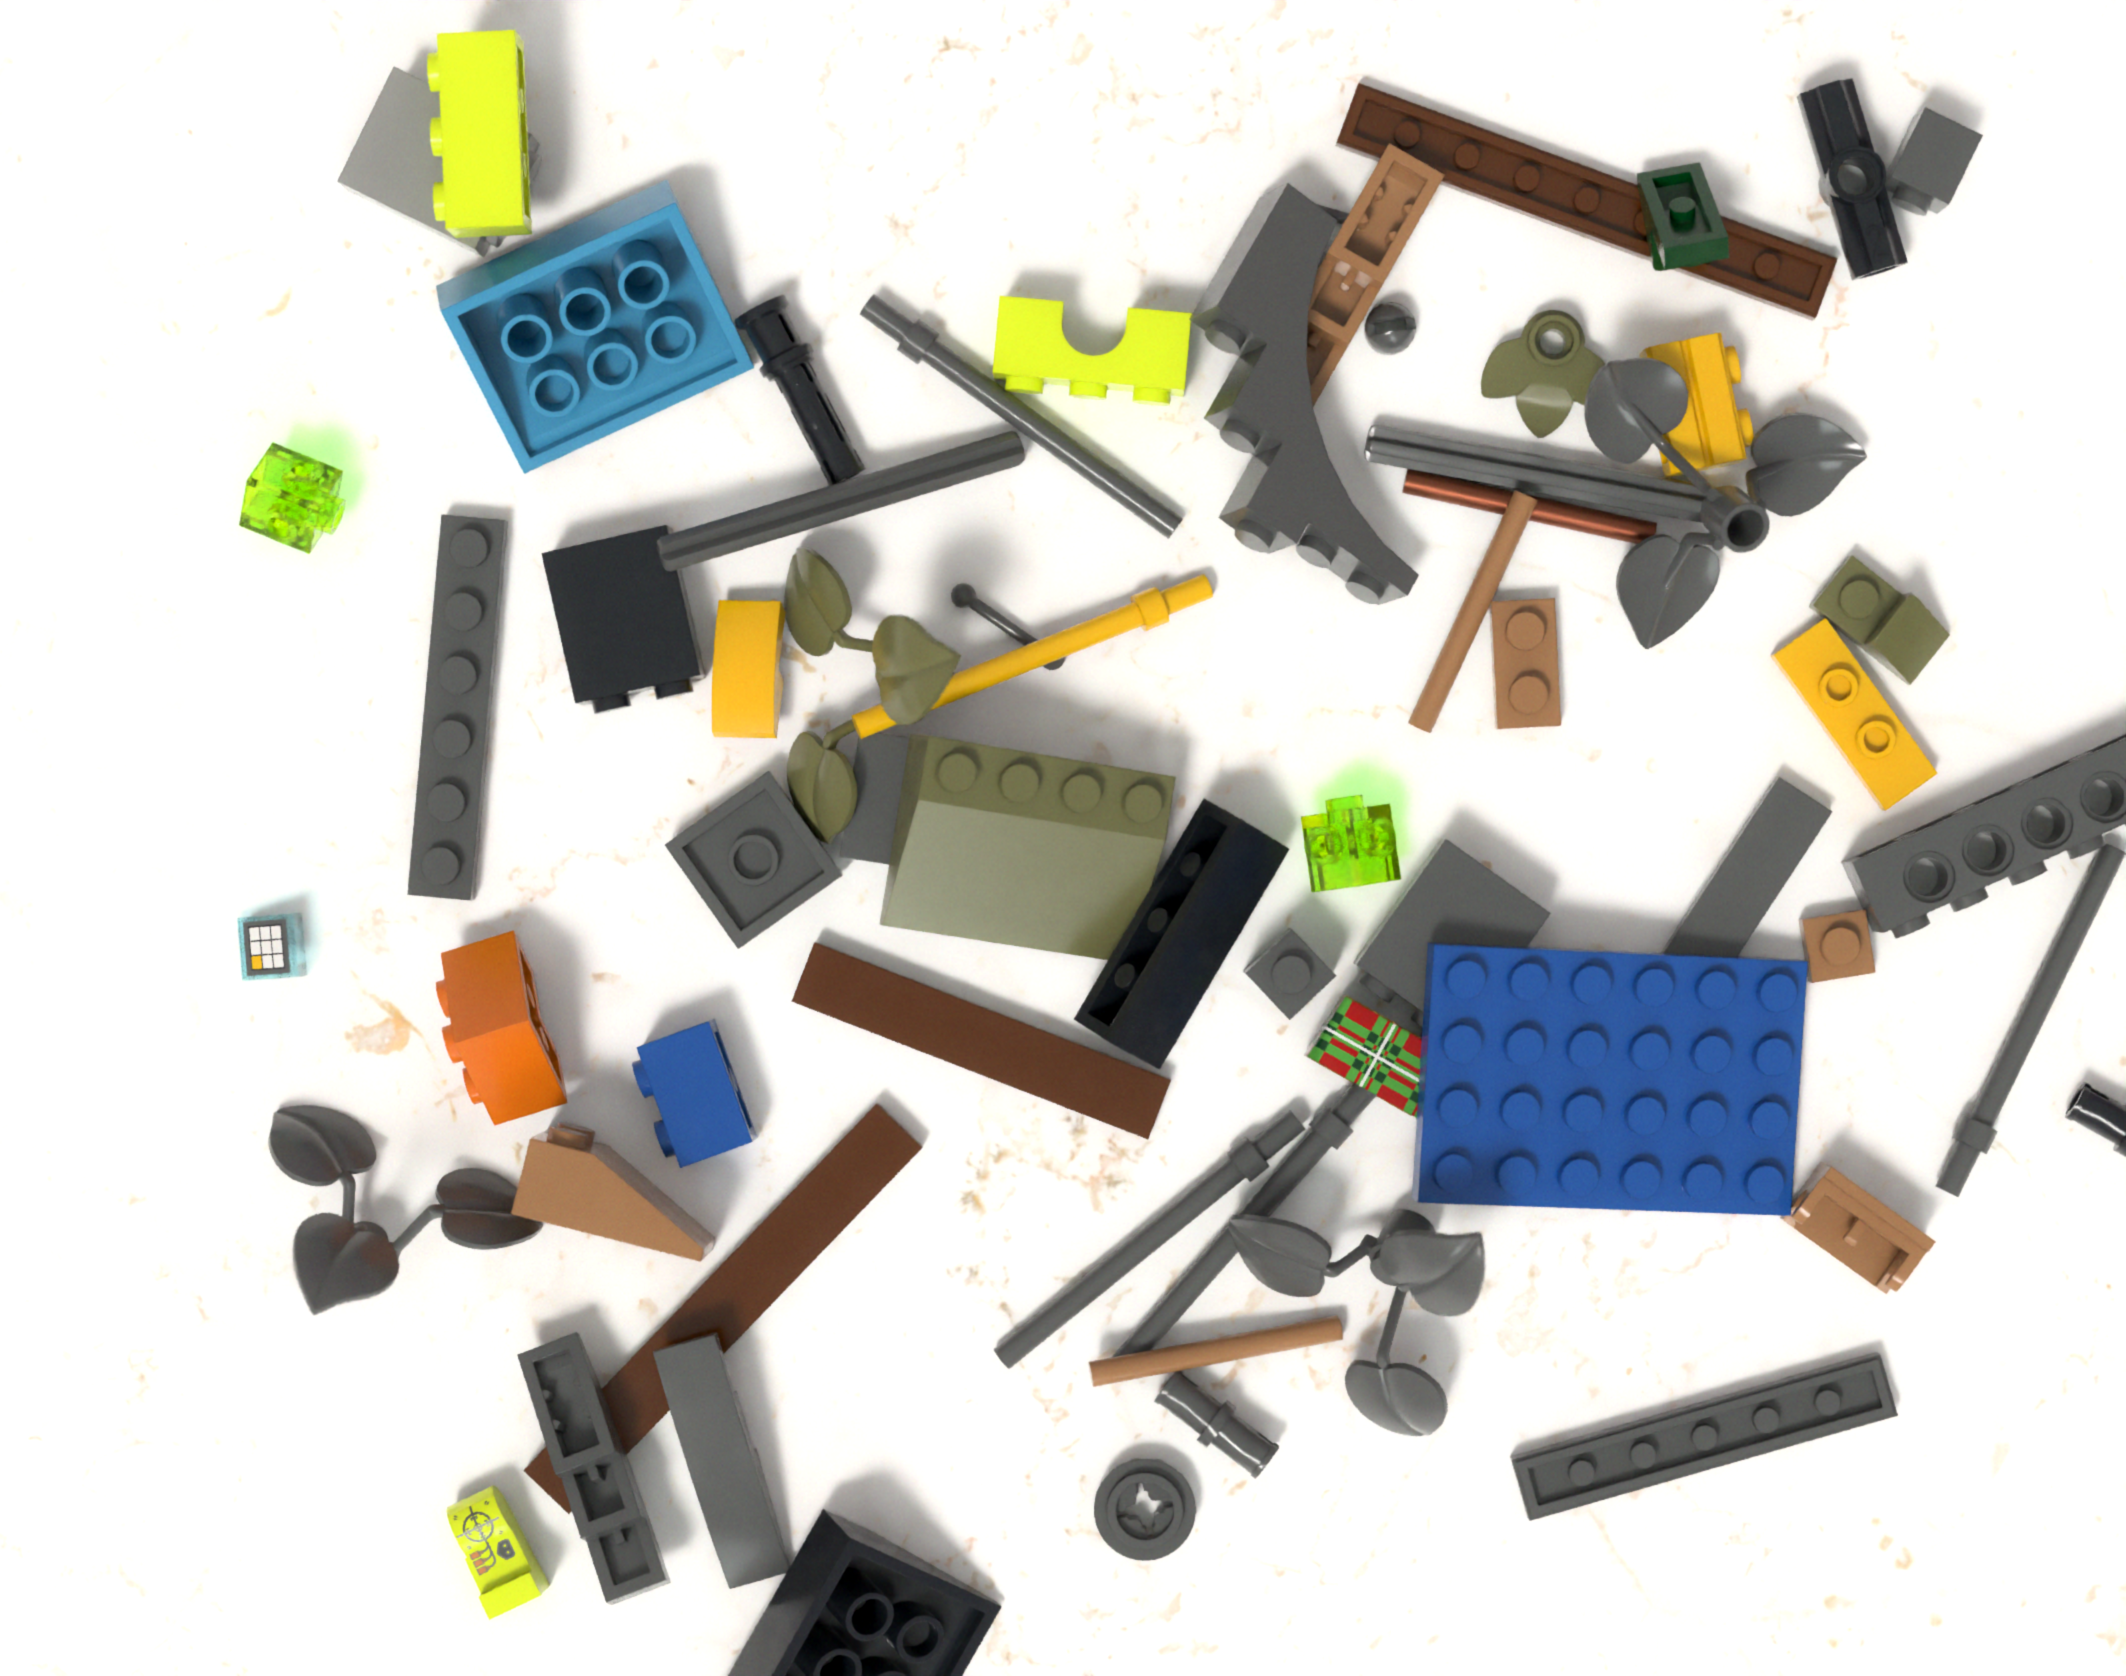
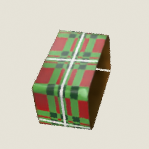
[1304,995,1422,1119]

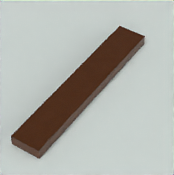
[791,942,1171,1139]

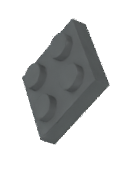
[665,771,843,949]

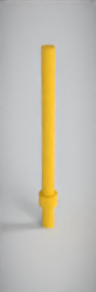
[851,574,1213,739]

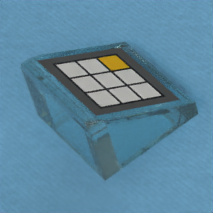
[237,913,307,981]

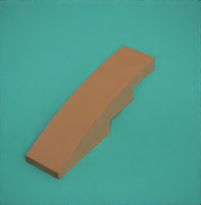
[1306,143,1445,407]

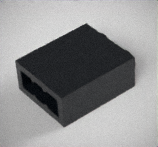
[541,525,706,714]

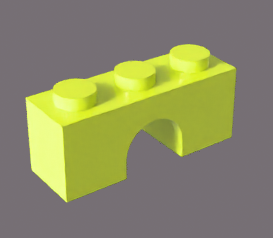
[992,296,1192,406]

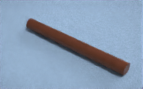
[1402,469,1657,544]

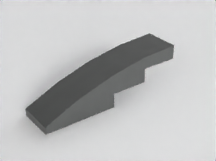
[517,1332,671,1605]
[653,1332,790,1589]

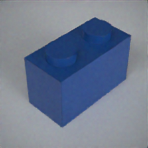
[632,1019,758,1168]

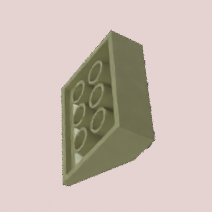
[879,734,1176,960]

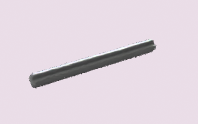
[1364,425,1718,523]
[657,431,1025,572]

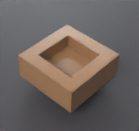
[1798,909,1876,983]

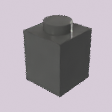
[1885,107,1983,216]
[1243,928,1336,1020]

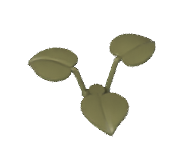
[784,547,962,844]

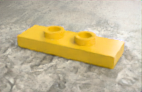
[1771,618,1938,811]

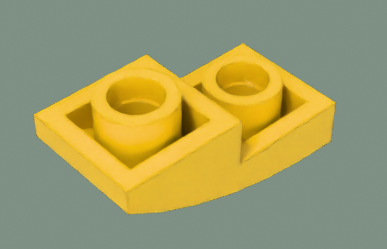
[711,600,786,738]

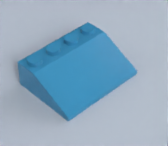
[436,179,755,474]

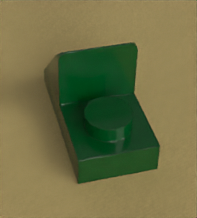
[1637,162,1729,271]

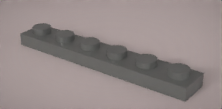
[407,514,508,901]

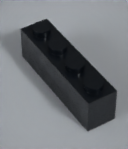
[1074,798,1290,1070]

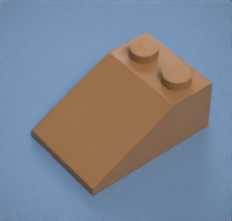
[511,1122,716,1262]

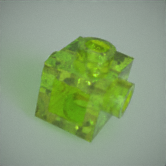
[239,442,346,554]
[1300,794,1401,892]

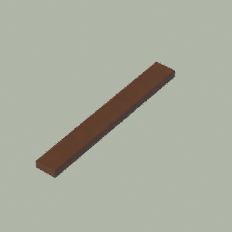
[1335,83,1838,321]
[523,1103,923,1514]

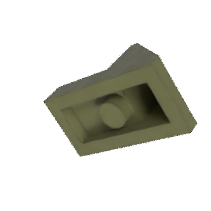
[1809,555,1950,685]

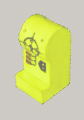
[446,1485,550,1620]

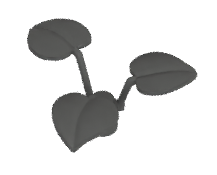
[1584,358,1867,649]
[268,1105,544,1315]
[1228,1209,1485,1437]

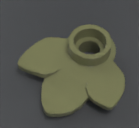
[1481,310,1605,438]

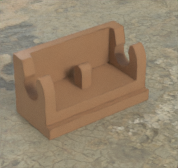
[1780,1162,1936,1294]

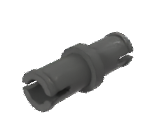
[1153,1371,1280,1479]

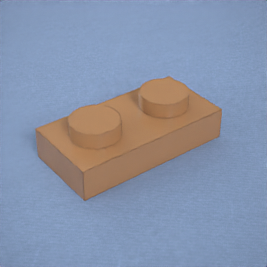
[1489,598,1561,730]

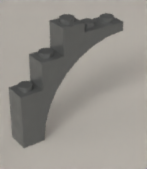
[1189,183,1419,605]

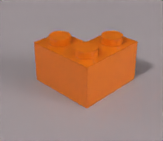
[435,930,568,1126]

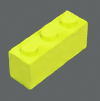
[427,30,532,238]

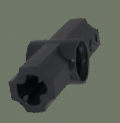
[1797,78,1908,281]

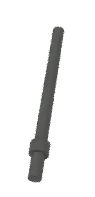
[859,294,1183,539]
[1935,843,2126,1198]
[1112,1083,1377,1357]
[993,1110,1306,1369]

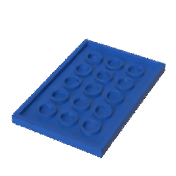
[1412,942,1808,1216]

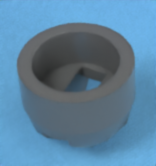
[1364,302,1416,355]

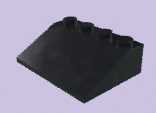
[728,1509,1002,1676]

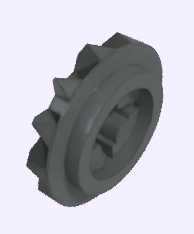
[1094,1458,1196,1561]

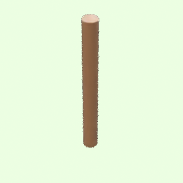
[1408,490,1538,733]
[1088,1315,1343,1387]

